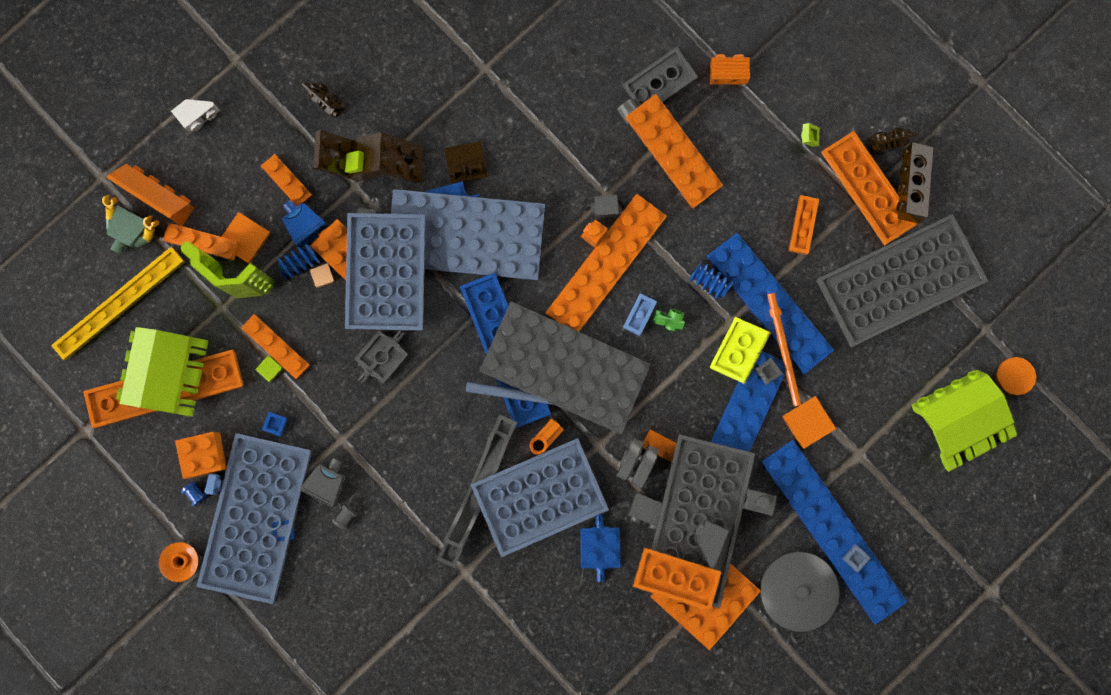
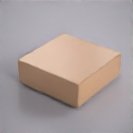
[310,263,335,288]

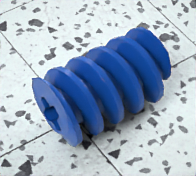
[277,244,320,281]
[689,261,733,299]

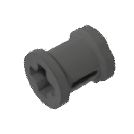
[332,505,357,531]

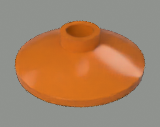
[159,542,199,582]

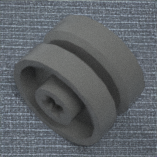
[616,438,659,488]

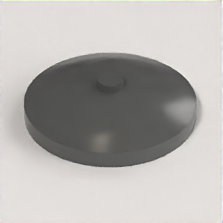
[760,552,839,632]

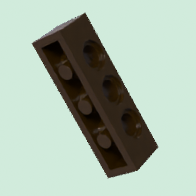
[896,142,933,224]

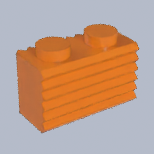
[710,54,750,85]

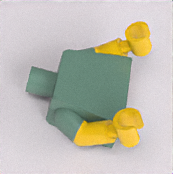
[102,194,159,255]

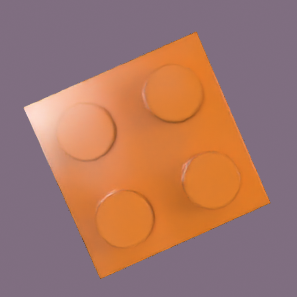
[175,432,227,479]

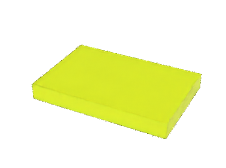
[710,317,771,384]

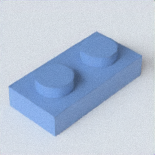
[623,293,657,336]

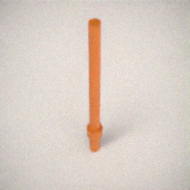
[767,293,801,406]

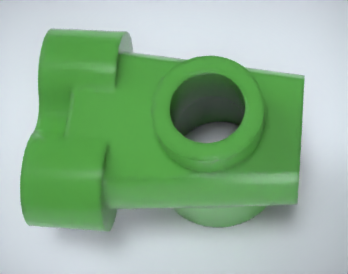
[653,309,685,332]

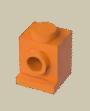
[581,220,608,248]

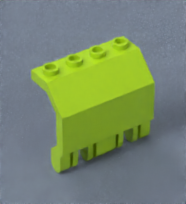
[181,242,275,298]
[116,327,209,417]
[911,370,1017,472]

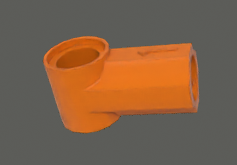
[530,419,564,455]

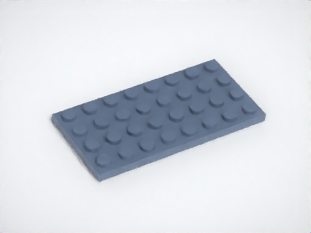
[391,189,545,280]
[197,433,312,604]

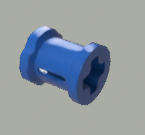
[181,481,208,507]

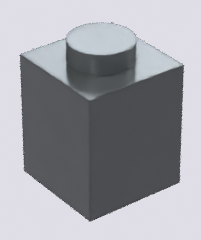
[591,195,618,219]

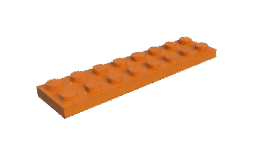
[546,194,667,332]
[83,350,244,429]

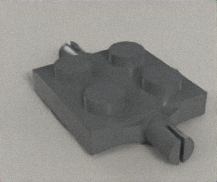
[354,330,409,385]

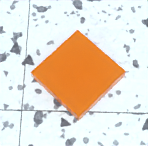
[222,212,271,264]
[782,396,836,449]

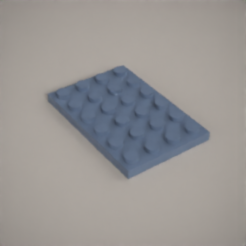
[345,213,426,331]
[471,438,609,557]

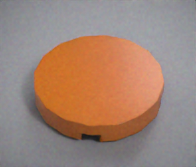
[995,357,1036,396]

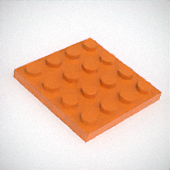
[650,563,761,650]

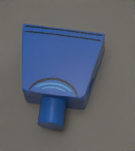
[282,200,329,248]

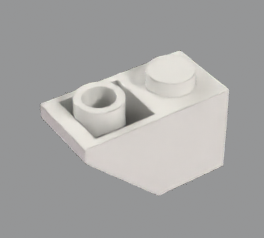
[171,100,220,134]

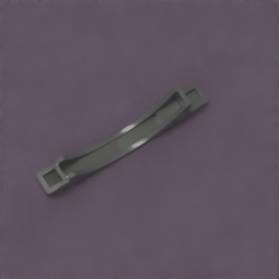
[437,414,517,568]

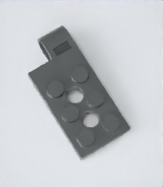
[617,47,698,126]

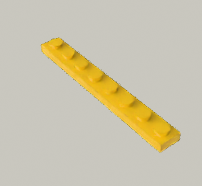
[51,247,185,360]

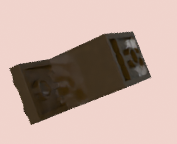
[313,130,423,184]

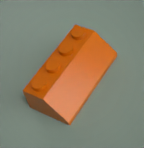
[106,164,194,226]

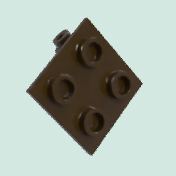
[301,82,347,118]
[868,127,918,153]
[444,141,488,184]

